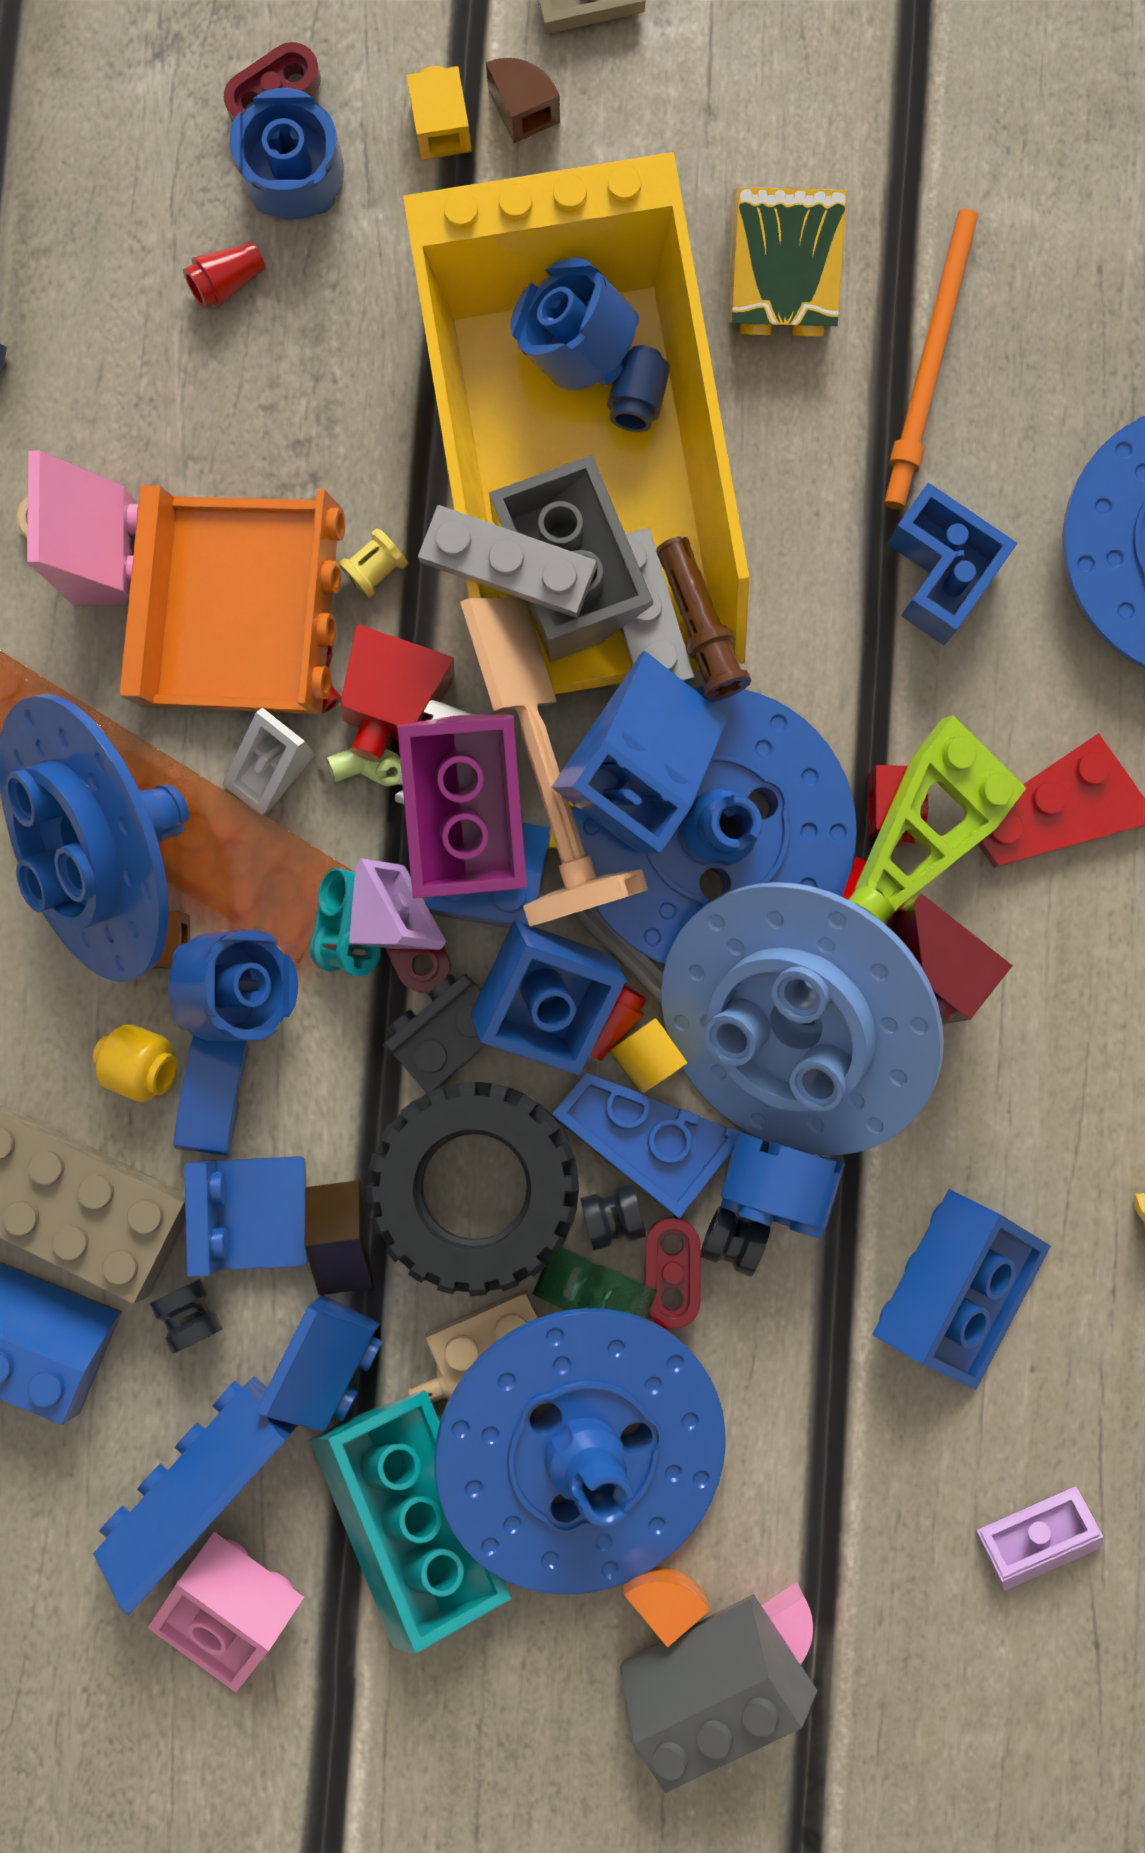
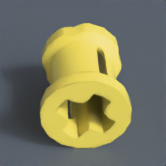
[338,528,408,599]

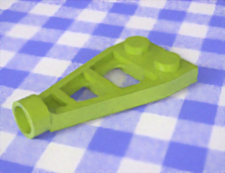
[849,715,1026,925]

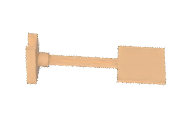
[460,598,648,927]

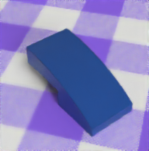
[173,1035,249,1156]

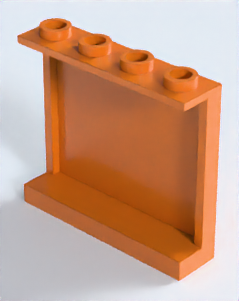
[119,485,346,715]

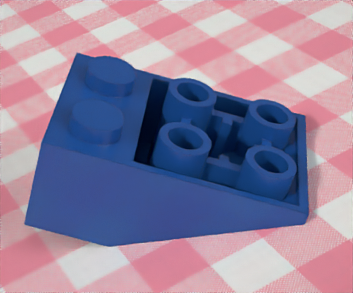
[551,651,728,854]

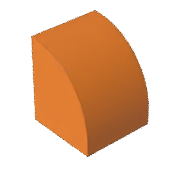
[623,1567,710,1648]

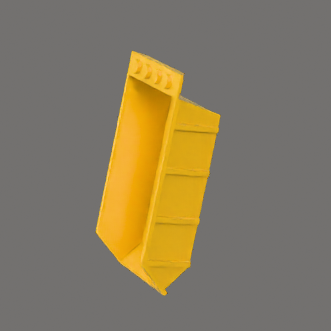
[403,152,749,694]

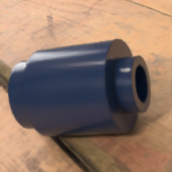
[607,345,670,432]

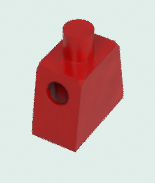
[340,624,455,762]

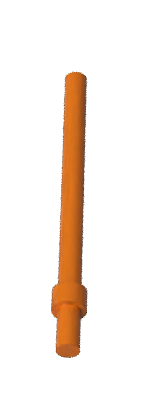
[884,209,978,510]

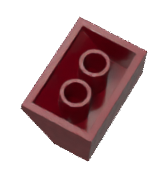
[889,893,1013,1024]

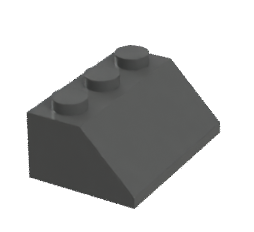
[489,455,653,662]
[620,1594,817,1793]

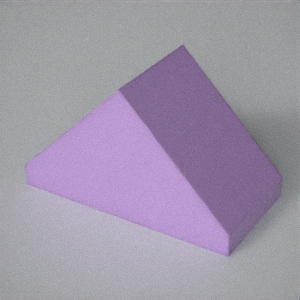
[349,858,446,950]

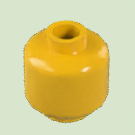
[93,1024,178,1103]

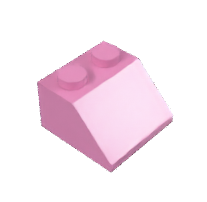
[148,1532,304,1693]

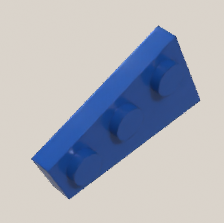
[551,1072,746,1219]

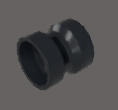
[580,1184,646,1251]
[700,1206,771,1277]
[149,1279,223,1354]

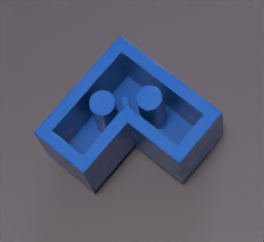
[887,482,1018,645]

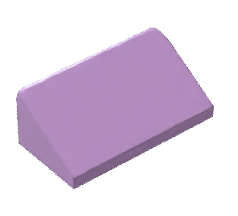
[977,1486,1103,1591]

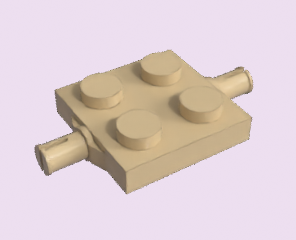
[408,1289,546,1409]

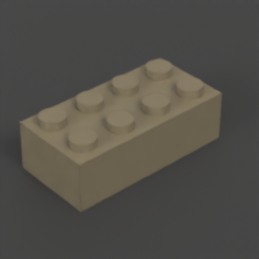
[0,1105,186,1304]

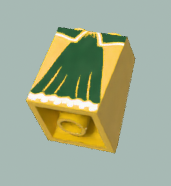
[728,187,847,336]

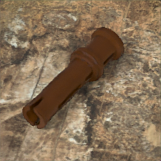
[656,536,752,701]

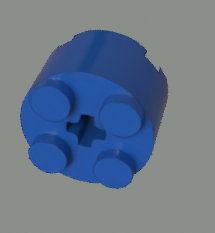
[230,88,344,220]
[510,258,639,390]
[168,930,298,1041]
[720,1132,845,1239]

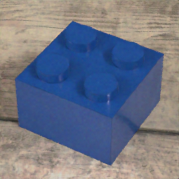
[470,920,626,1075]

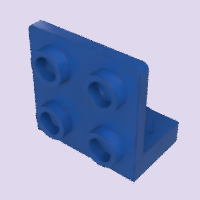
[184,1156,308,1276]

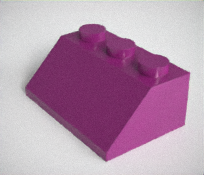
[397,711,527,898]

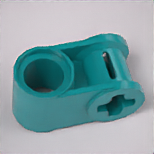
[310,868,380,976]

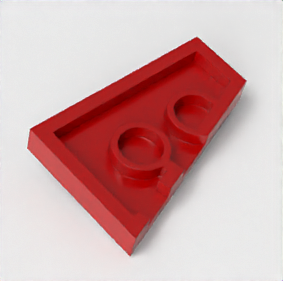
[978,733,1145,868]

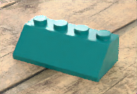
[309,1390,512,1654]

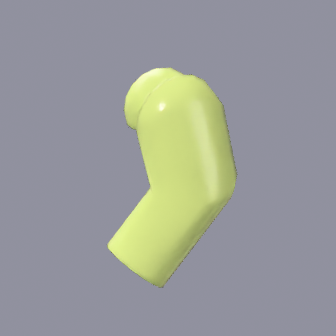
[326,749,401,787]

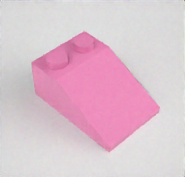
[27,451,138,605]

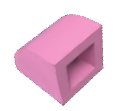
[761,1582,813,1665]

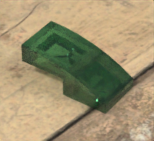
[532,1247,658,1319]

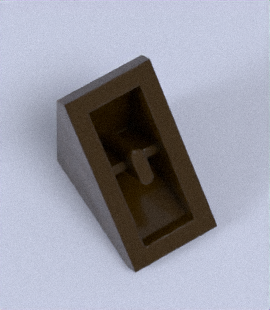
[304,1180,374,1295]

